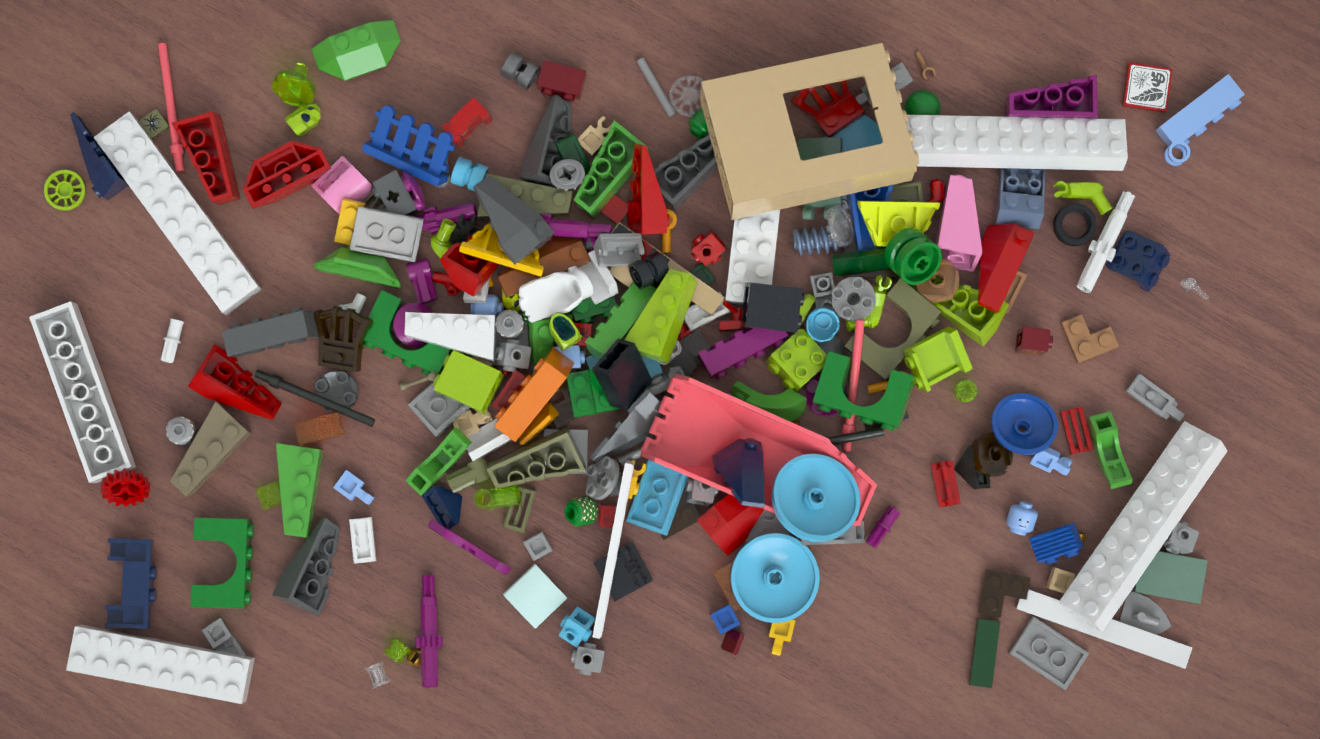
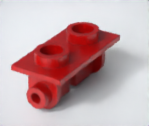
[931,460,961,508]

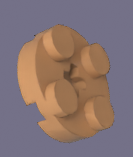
[916,259,960,302]

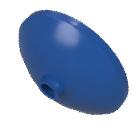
[991,393,1058,455]

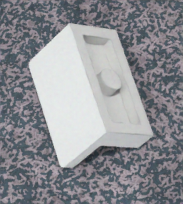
[578,250,618,304]
[467,419,512,461]

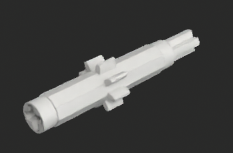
[1076,191,1135,293]

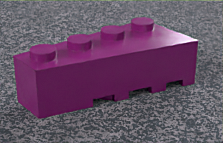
[1005,74,1098,119]
[698,327,788,380]

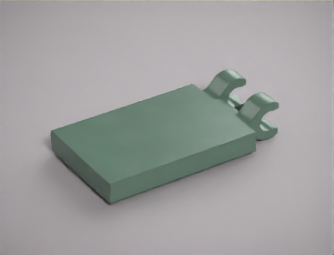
[798,137,842,220]
[1133,551,1208,604]

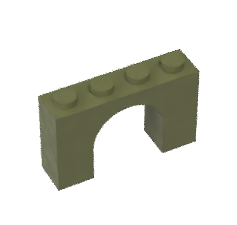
[844,278,941,381]

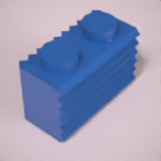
[1029,522,1084,565]

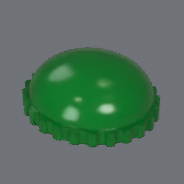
[904,89,941,115]

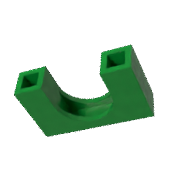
[362,290,453,376]
[813,351,916,431]
[190,518,254,608]

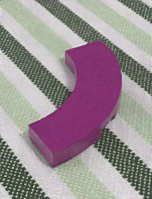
[427,519,511,575]

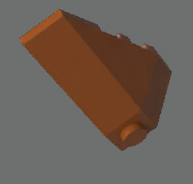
[497,236,591,298]

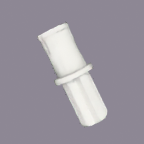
[161,319,184,363]

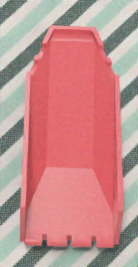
[640,373,877,526]

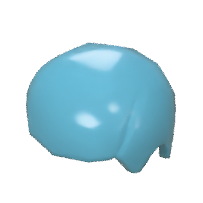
[806,307,840,342]

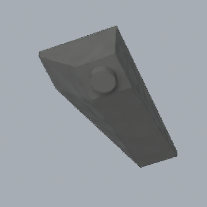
[590,389,664,463]

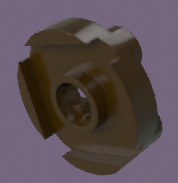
[972,432,1013,477]

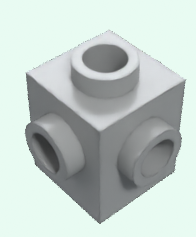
[495,339,531,372]
[685,477,718,506]
[1163,520,1199,555]
[571,642,605,676]

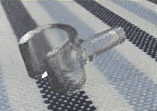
[1180,278,1210,301]

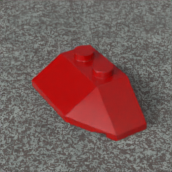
[242,141,331,209]

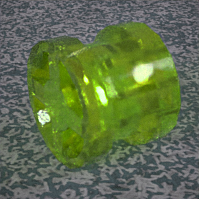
[954,380,977,403]
[383,637,411,665]

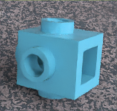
[559,606,596,647]

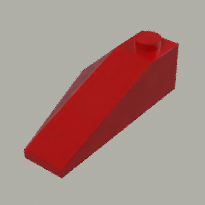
[627,144,670,235]
[978,223,1035,313]
[440,235,499,297]
[187,344,282,420]
[697,494,764,556]

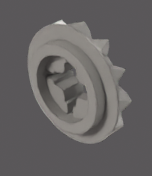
[550,159,585,192]

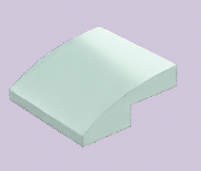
[503,564,567,629]

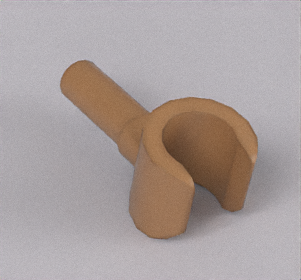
[915,51,936,80]

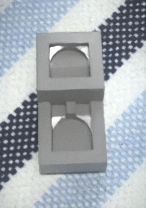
[202,618,247,656]

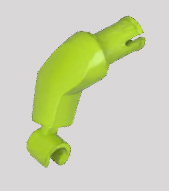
[1052,181,1113,215]
[431,219,456,259]
[845,275,892,332]

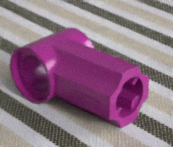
[406,258,437,304]

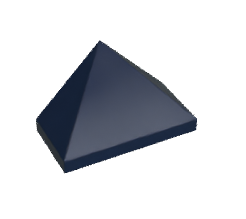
[422,485,462,529]

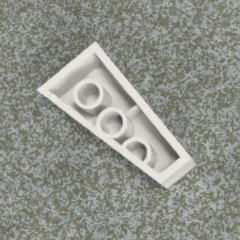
[405,312,496,362]

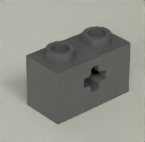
[371,170,417,215]

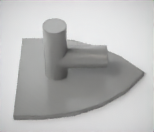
[1119,591,1172,635]

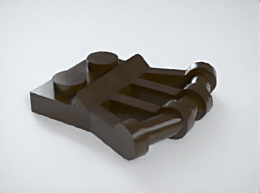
[314,306,373,372]

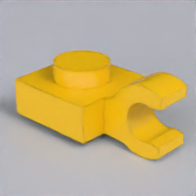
[628,460,646,499]
[769,620,796,656]

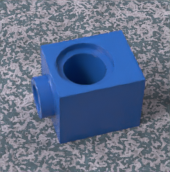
[710,604,740,634]

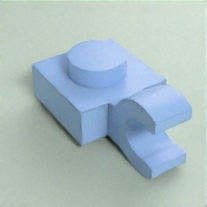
[1030,447,1072,475]
[333,470,374,505]

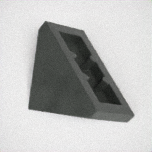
[954,445,991,489]

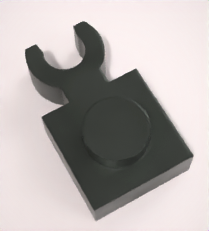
[453,213,478,244]

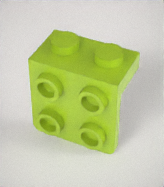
[765,329,827,392]

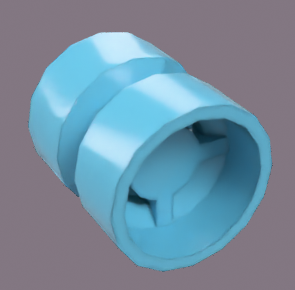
[450,156,489,192]

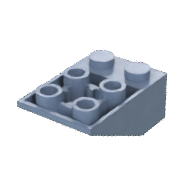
[995,168,1045,230]

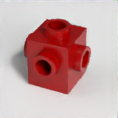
[691,229,726,267]

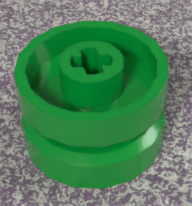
[884,227,942,285]

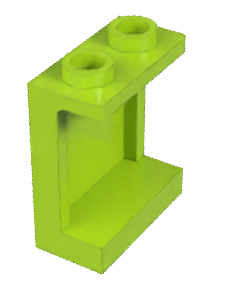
[903,326,973,392]
[433,350,503,415]

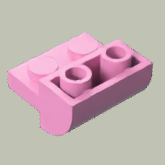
[312,156,373,215]

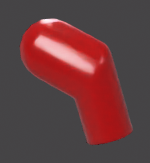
[926,179,945,203]
[432,271,460,297]

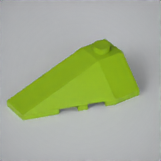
[913,276,1009,347]

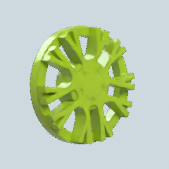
[44,170,86,211]

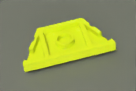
[857,201,940,246]

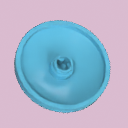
[771,454,860,542]
[730,533,820,623]

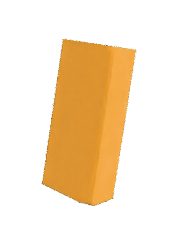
[519,402,559,445]

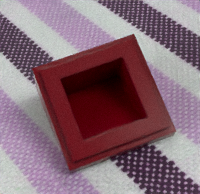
[721,629,744,655]

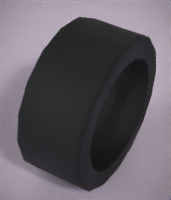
[1053,203,1097,247]

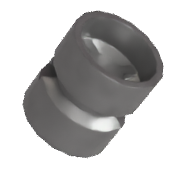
[500,51,541,91]

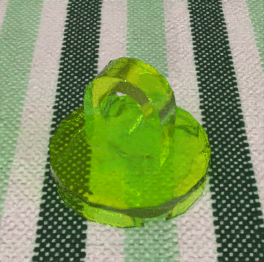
[272,63,316,106]

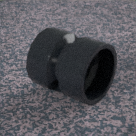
[628,251,669,290]

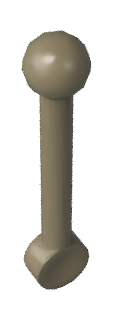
[399,372,437,391]

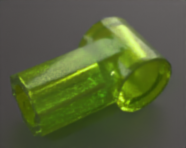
[474,485,521,511]

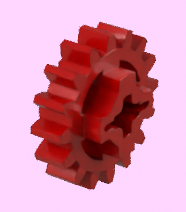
[101,468,150,507]

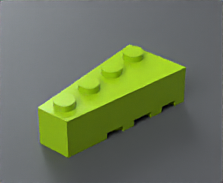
[624,269,698,364]

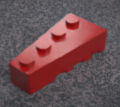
[172,111,240,205]

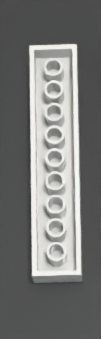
[94,112,262,315]
[906,115,1128,171]
[1059,421,1227,632]

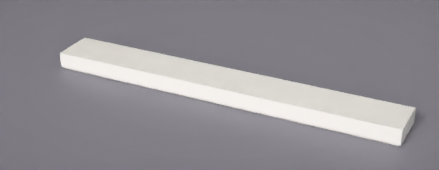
[592,460,634,639]
[1016,590,1192,669]

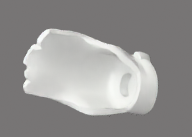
[519,266,593,323]

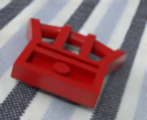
[790,80,865,138]

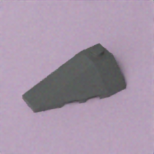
[519,95,572,190]
[473,176,555,265]
[272,518,340,617]

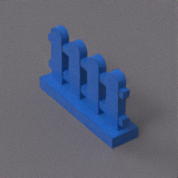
[362,105,456,187]

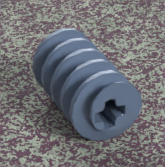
[793,226,839,256]

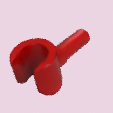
[723,301,742,321]

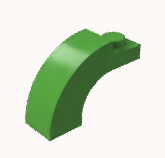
[731,381,807,422]
[1089,411,1132,489]
[405,427,472,496]

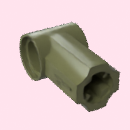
[446,457,491,493]

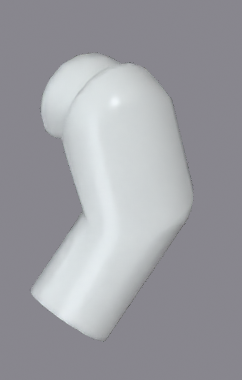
[339,293,367,314]

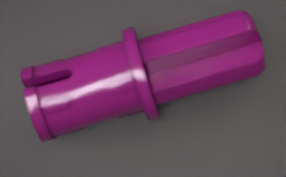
[866,505,901,548]

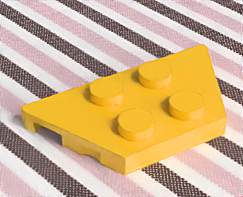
[459,223,544,276]

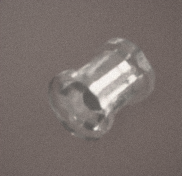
[365,661,391,689]

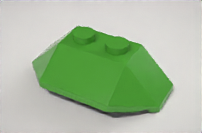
[312,20,401,81]
[314,245,403,290]

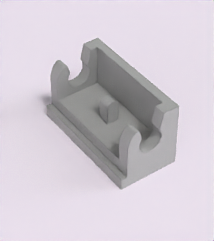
[593,233,644,266]

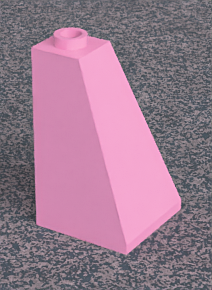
[935,175,982,272]

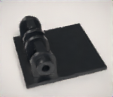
[594,542,653,602]

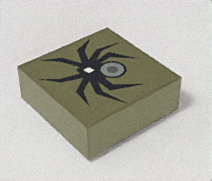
[139,109,169,140]

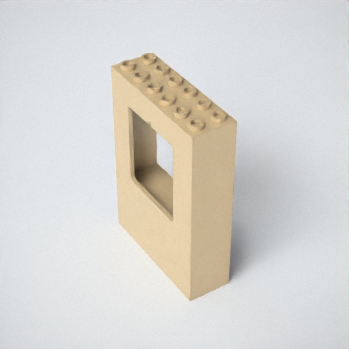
[700,43,919,220]

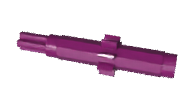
[414,202,477,234]
[541,213,612,241]
[416,575,443,688]

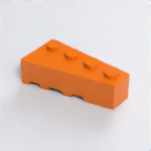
[494,347,574,442]

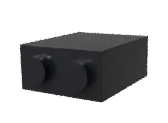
[740,282,804,333]
[592,338,652,411]

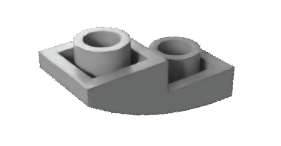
[810,272,840,318]

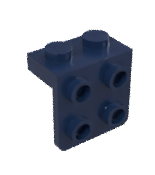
[1106,230,1171,292]

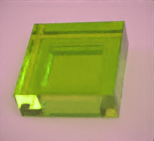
[256,481,281,510]

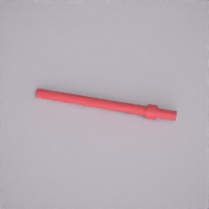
[158,43,184,172]
[842,319,865,451]

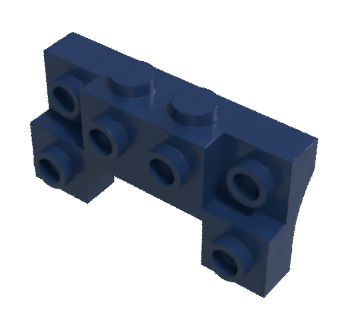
[105,538,158,629]

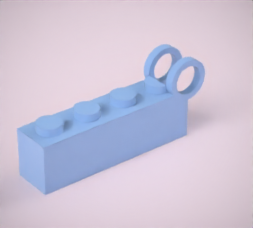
[1155,74,1245,166]

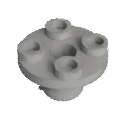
[832,277,876,321]
[585,456,622,500]

